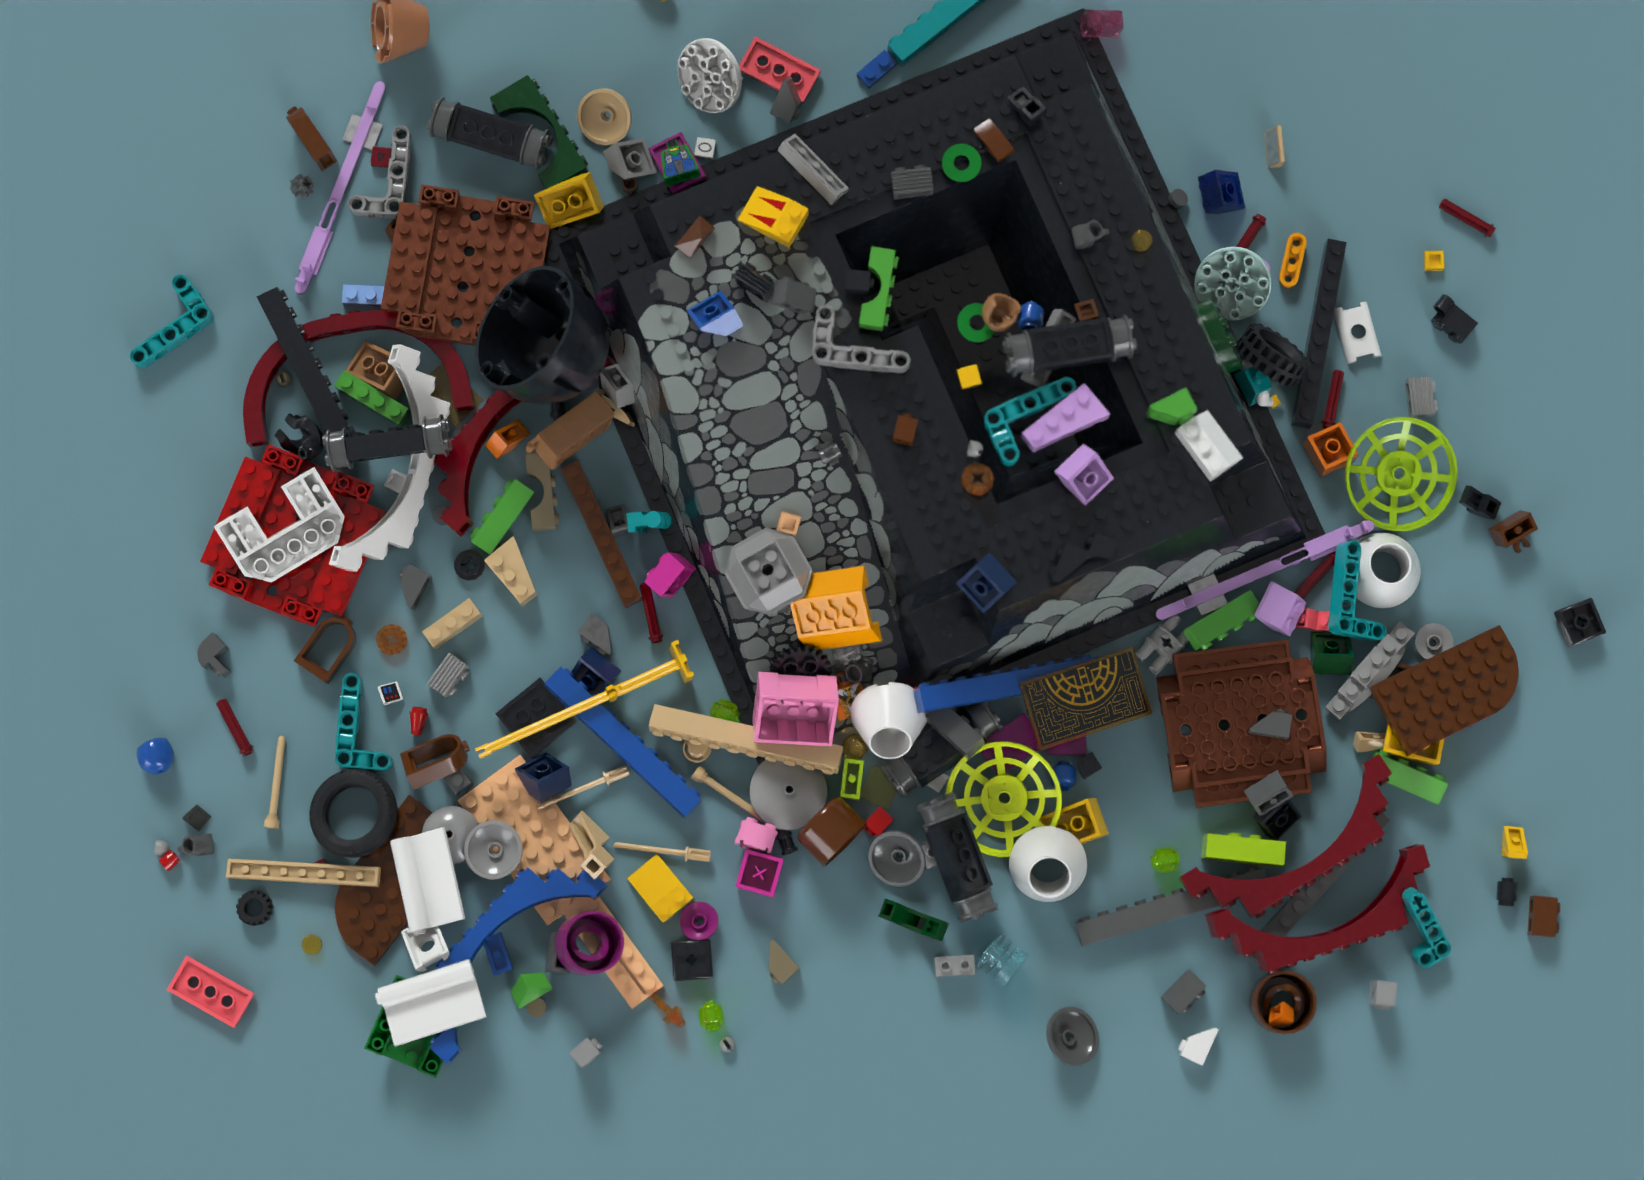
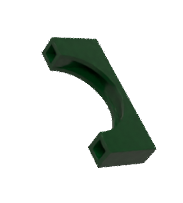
[490,75,589,189]

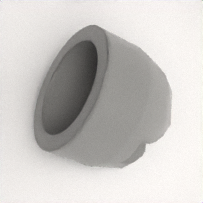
[967,440,983,457]
[154,840,169,856]
[719,1036,735,1052]

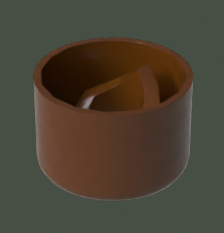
[797,797,867,867]
[1249,971,1317,1034]

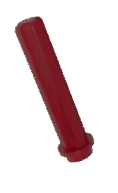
[1439,199,1496,237]
[1236,214,1266,249]
[1321,370,1344,429]
[1294,551,1336,599]
[640,583,663,644]
[216,699,254,756]

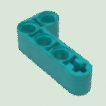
[1402,887,1451,968]

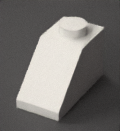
[1178,1028,1219,1065]

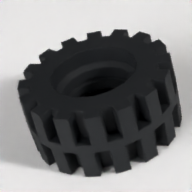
[236,890,274,926]

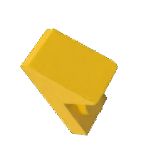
[1502,826,1528,859]

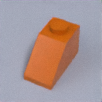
[485,419,531,459]

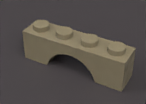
[525,453,560,532]

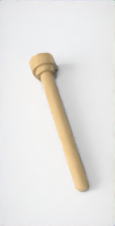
[264,736,286,829]
[691,766,764,823]

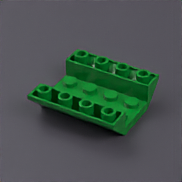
[364,975,459,1078]

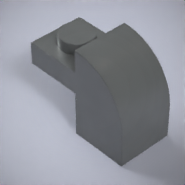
[197,632,231,678]

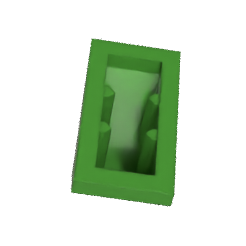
[510,972,553,1009]

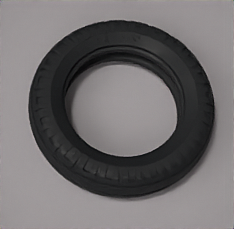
[309,769,398,858]

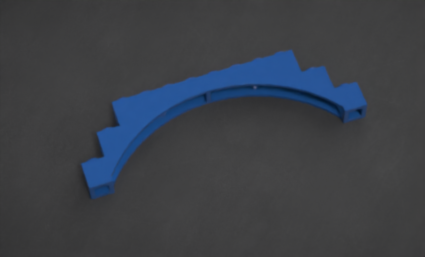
[429,867,608,1064]

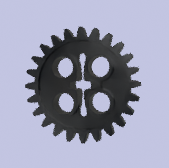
[769,643,833,703]

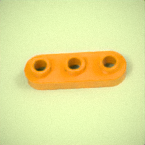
[1278,233,1307,289]

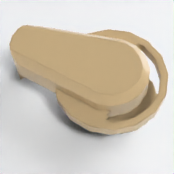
[683,740,712,763]

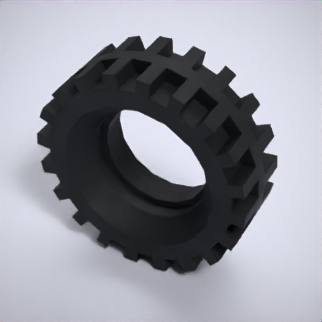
[1236,323,1310,387]

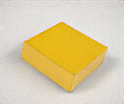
[1423,251,1444,271]
[957,364,982,390]

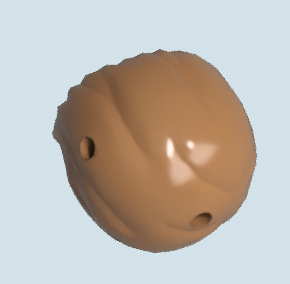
[982,293,1021,332]

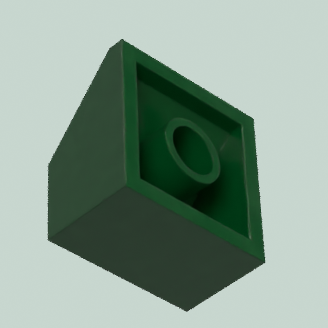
[1310,632,1354,675]

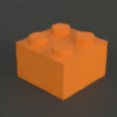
[1303,422,1359,477]

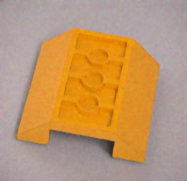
[790,565,882,650]

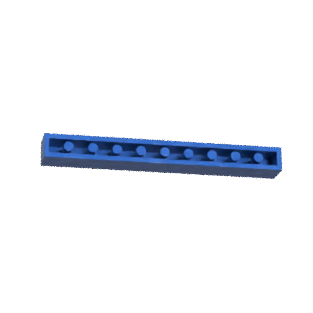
[913,654,1099,714]
[544,667,701,818]

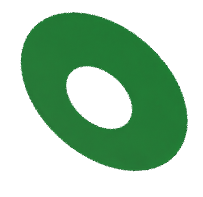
[942,144,981,182]
[957,303,995,342]

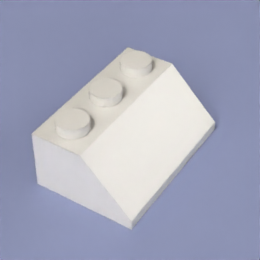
[1175,410,1243,482]

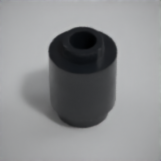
[1496,878,1517,906]

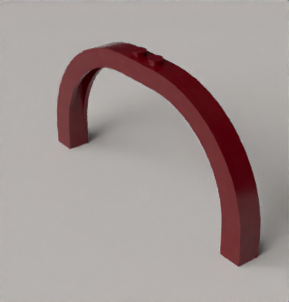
[243,310,475,447]

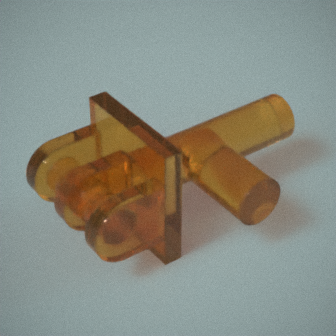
[650,993,685,1027]

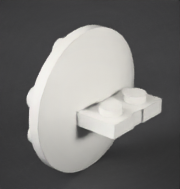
[678,38,743,113]

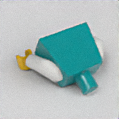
[1234,359,1282,409]

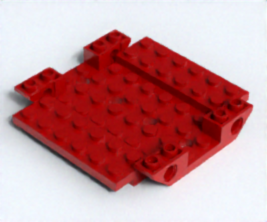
[200,444,387,627]

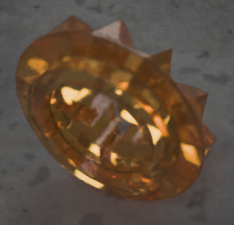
[962,463,994,495]
[376,624,408,655]

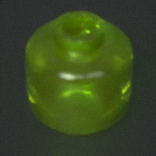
[710,699,740,722]
[1150,846,1180,873]
[698,1001,725,1031]

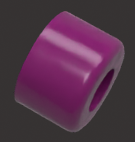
[555,911,624,975]

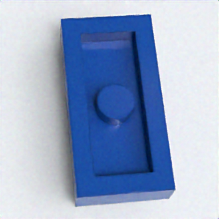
[857,50,897,89]
[484,932,513,976]

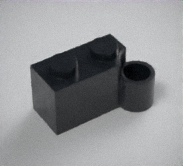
[1431,294,1478,344]

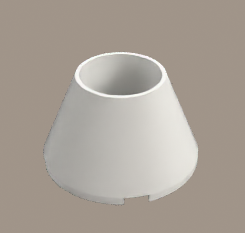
[1346,532,1421,608]
[850,682,928,759]
[1009,826,1087,902]

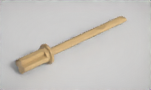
[536,765,629,810]
[613,842,711,862]

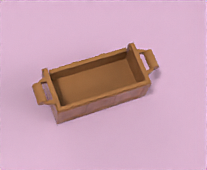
[525,389,614,470]

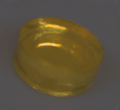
[1131,230,1152,251]
[302,935,322,954]

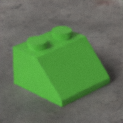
[1146,388,1197,426]

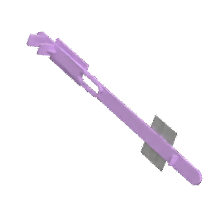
[295,81,386,294]
[1156,520,1374,620]

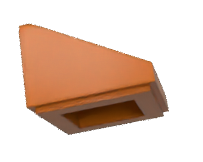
[1269,1001,1294,1026]

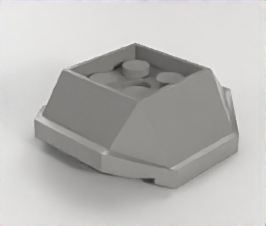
[725,527,813,615]

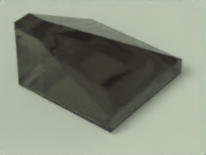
[182,804,212,831]

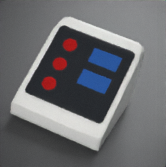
[378,681,404,706]

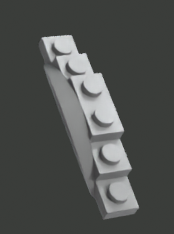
[1325,622,1415,721]

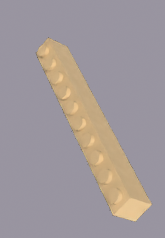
[649,704,843,775]

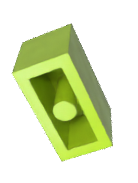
[840,758,864,801]

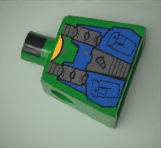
[661,139,701,187]

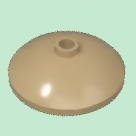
[577,88,632,145]

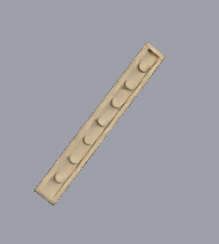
[226,858,381,887]

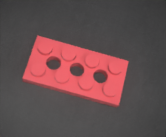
[739,37,821,104]
[167,955,255,1028]

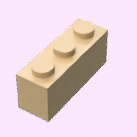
[422,598,483,650]

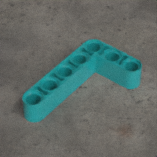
[1328,540,1386,642]

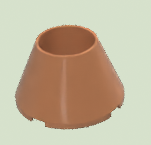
[371,0,429,63]

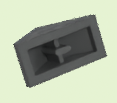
[606,504,629,538]

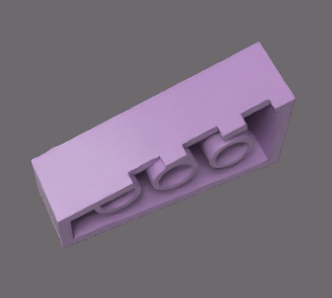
[1021,383,1110,453]

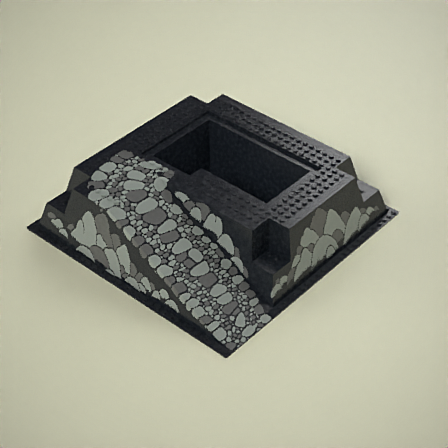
[545,9,1325,765]

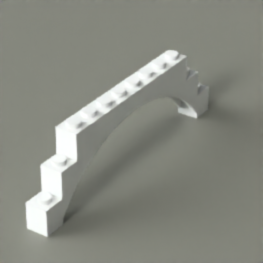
[329,344,450,572]

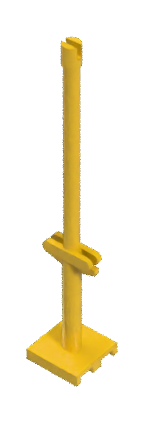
[475,640,694,759]

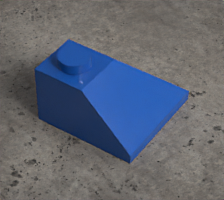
[686,290,743,336]

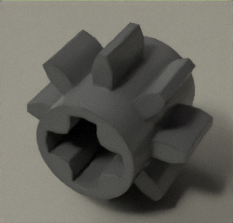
[290,174,313,199]
[818,441,842,467]

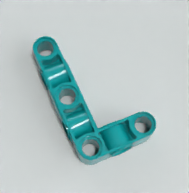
[130,274,213,368]
[984,377,1076,466]
[335,673,394,772]

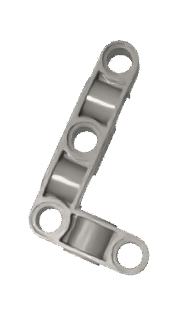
[348,125,412,219]
[812,305,910,373]

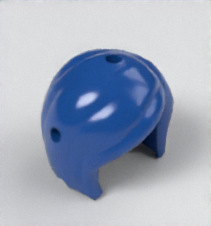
[136,738,174,774]

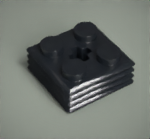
[733,262,774,303]
[1554,598,1606,647]
[1253,799,1301,841]
[671,939,713,981]

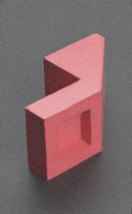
[1296,608,1330,632]

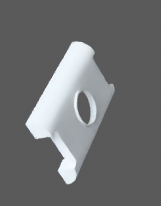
[1333,302,1382,365]
[401,926,449,972]

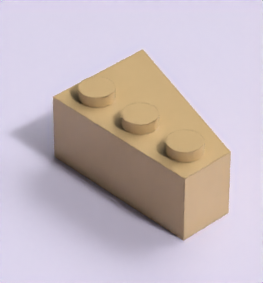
[484,536,538,607]

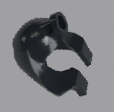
[274,413,324,459]

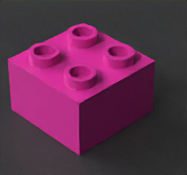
[644,552,696,598]
[735,849,784,898]

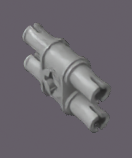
[1134,614,1189,675]

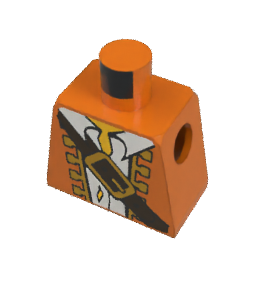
[836,671,864,721]

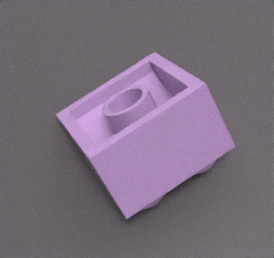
[1055,444,1114,506]
[1254,581,1307,637]

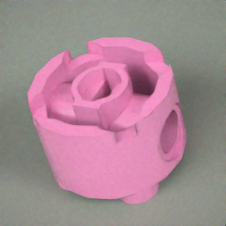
[734,817,778,855]

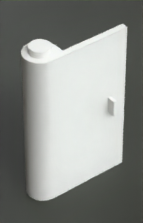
[390,827,465,936]
[375,959,487,1046]

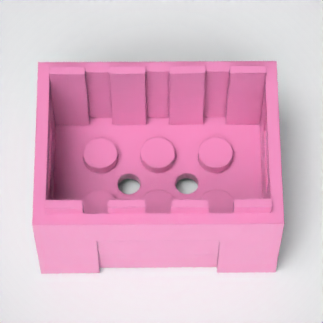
[752,672,839,746]

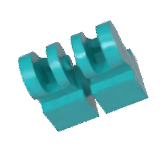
[626,511,672,534]

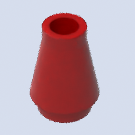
[409,707,429,735]

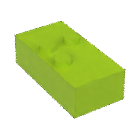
[1201,833,1286,867]

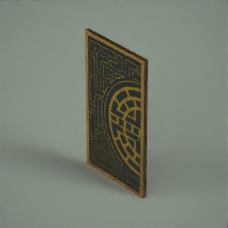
[1019,647,1152,751]

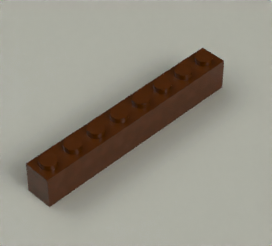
[561,460,643,608]

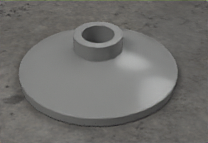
[1415,623,1454,660]

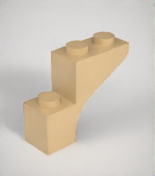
[569,811,615,879]

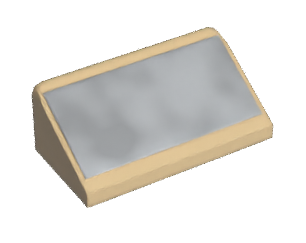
[1264,125,1285,168]

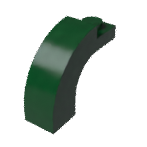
[878,898,949,942]

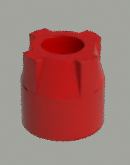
[159,850,181,871]

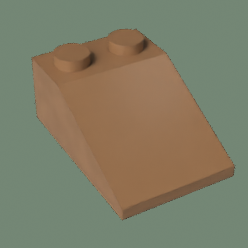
[345,341,404,400]

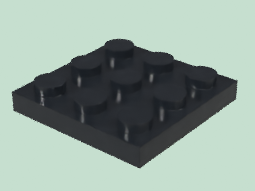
[495,677,577,759]

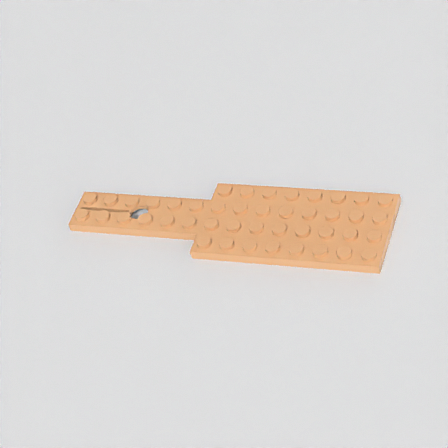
[457,755,664,1009]

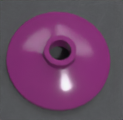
[680,902,719,940]

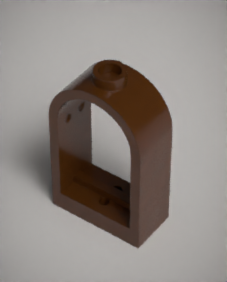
[286,107,337,171]
[294,616,356,684]
[400,734,470,790]

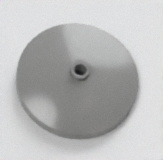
[749,760,827,831]

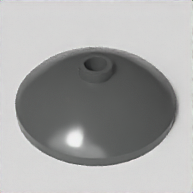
[868,831,926,887]
[1046,1007,1099,1066]

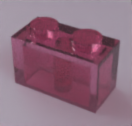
[1080,10,1124,38]

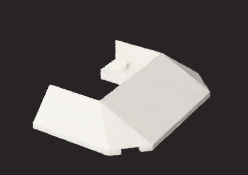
[214,467,345,582]

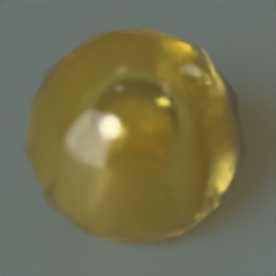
[841,733,868,760]

